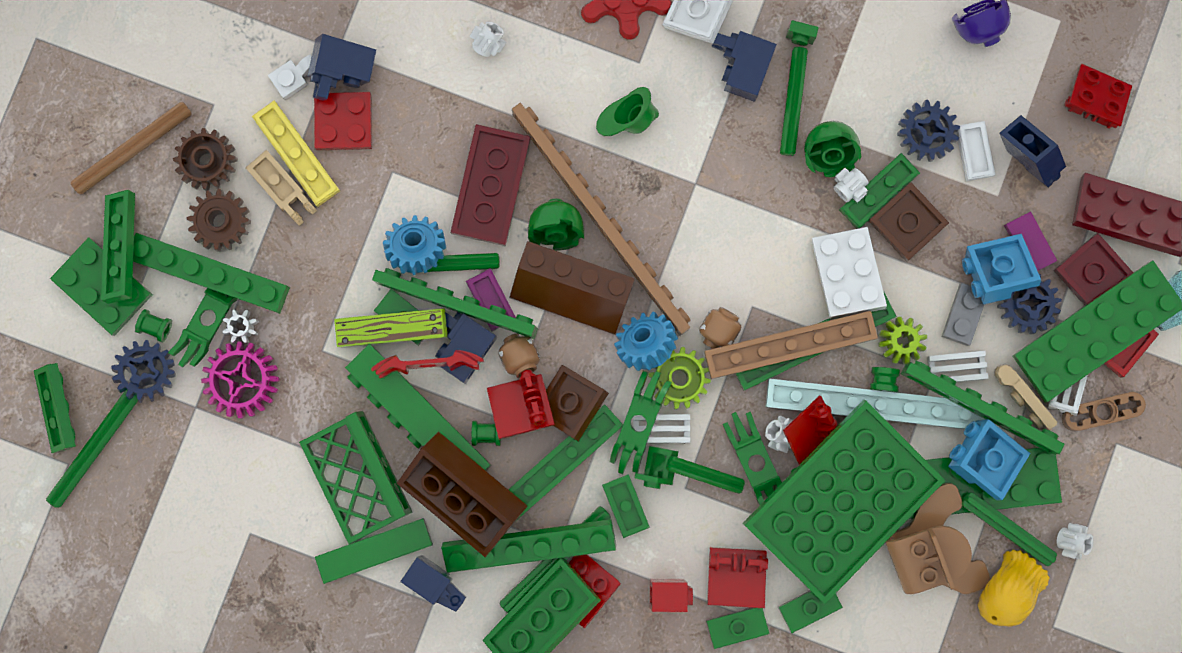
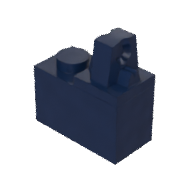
[712,31,777,102]
[307,34,377,101]
[999,115,1066,188]
[435,312,497,384]
[400,555,467,612]

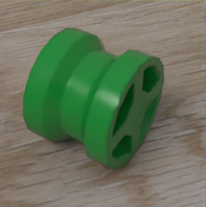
[870,367,900,393]

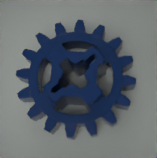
[897,100,960,162]
[997,274,1062,334]
[111,340,176,403]

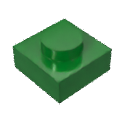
[786,20,819,46]

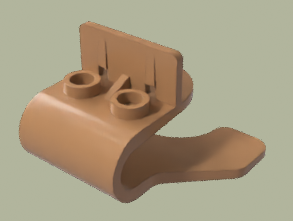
[885,483,990,594]

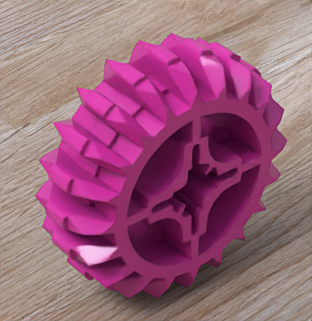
[201,341,280,419]

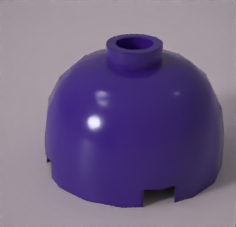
[952,0,1011,47]

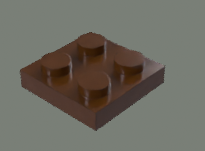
[869,182,949,262]
[546,365,609,442]

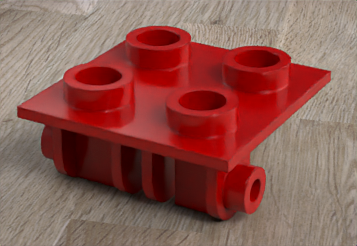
[1064,63,1132,129]
[487,370,555,439]
[783,395,838,465]
[707,547,768,608]
[569,554,621,629]

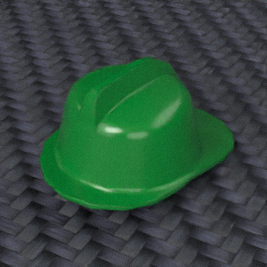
[596,87,659,136]

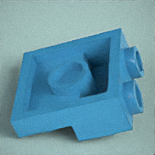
[962,234,1041,305]
[948,419,1030,500]

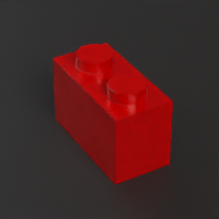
[650,579,693,612]

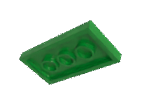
[482,558,601,653]

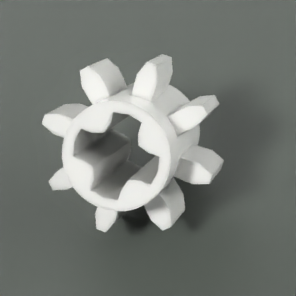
[470,22,506,57]
[833,168,869,202]
[222,310,259,344]
[765,416,793,453]
[1057,523,1094,560]

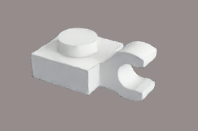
[268,54,312,100]

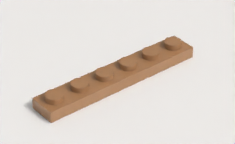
[704,311,878,379]

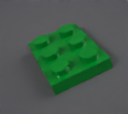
[50,237,153,336]

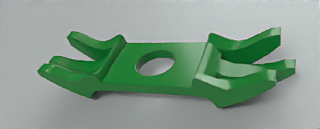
[168,288,237,367]
[610,371,672,475]
[722,411,782,506]

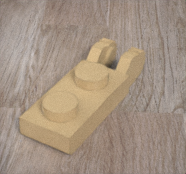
[246,150,317,226]
[994,364,1058,430]

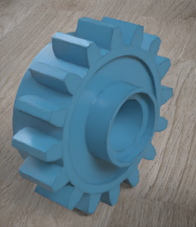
[383,215,446,275]
[614,312,678,371]

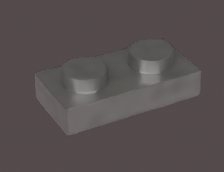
[941,283,984,346]

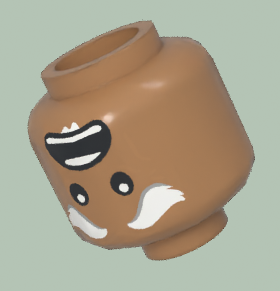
[699,307,742,349]
[498,334,540,378]

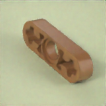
[1062,392,1146,431]

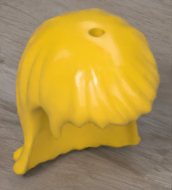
[978,549,1050,627]

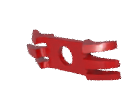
[371,350,484,378]

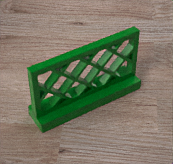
[299,411,413,544]

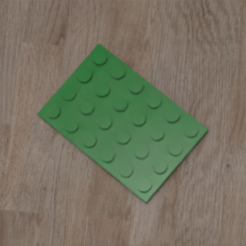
[742,399,946,604]

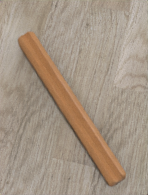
[71,102,192,194]

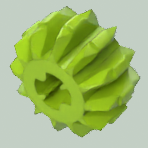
[878,317,927,365]

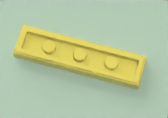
[252,100,340,207]

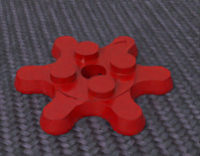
[581,0,672,40]

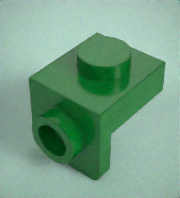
[634,446,679,489]

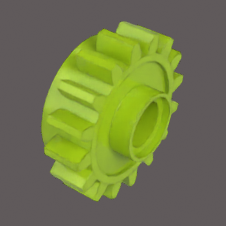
[648,347,711,410]

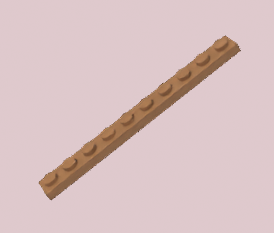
[512,102,691,336]

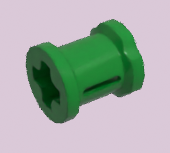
[135,309,172,343]
[471,421,501,446]

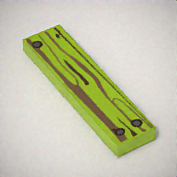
[334,309,447,347]

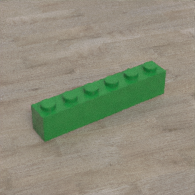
[345,344,492,471]

